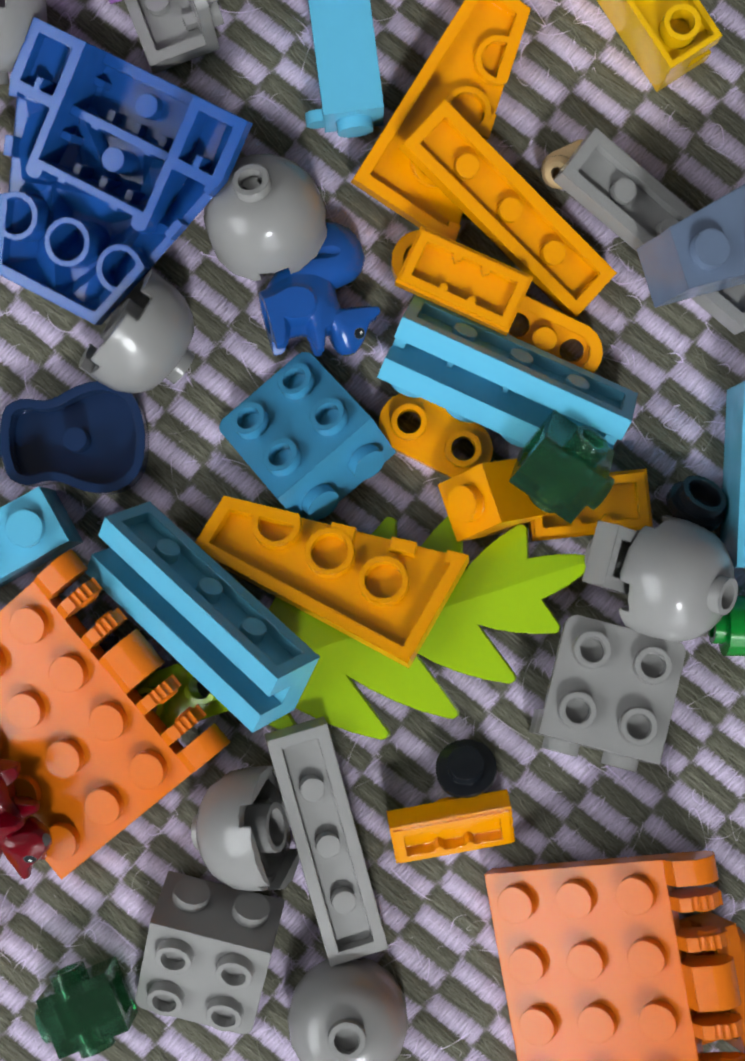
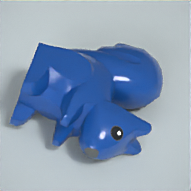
[259,222,381,357]

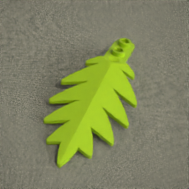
[135,516,586,740]

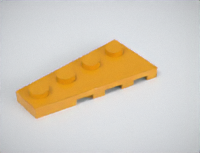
[351,0,531,241]
[195,495,469,668]

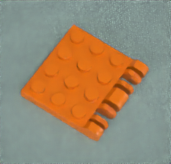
[0,549,231,880]
[484,850,745,1061]

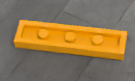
[399,99,617,318]

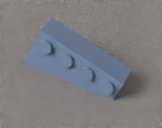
[636,184,745,308]

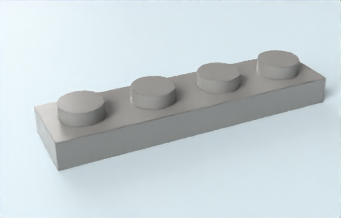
[553,128,745,335]
[264,716,389,967]

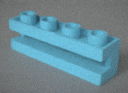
[377,295,638,479]
[85,501,320,733]

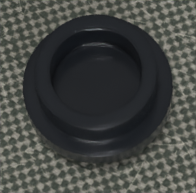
[666,475,727,531]
[436,739,497,798]

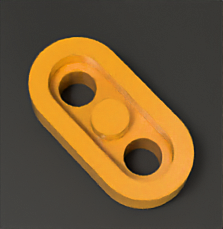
[508,295,603,373]
[379,394,493,478]

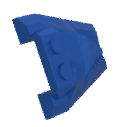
[0,17,253,325]

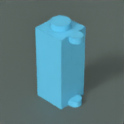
[305,0,384,138]

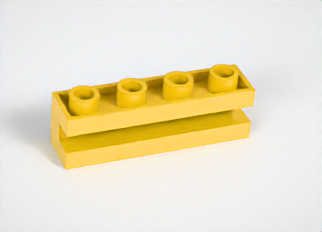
[596,0,723,92]

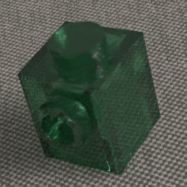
[509,410,615,524]
[35,956,138,1059]

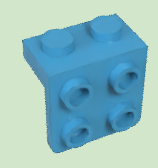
[219,352,396,521]

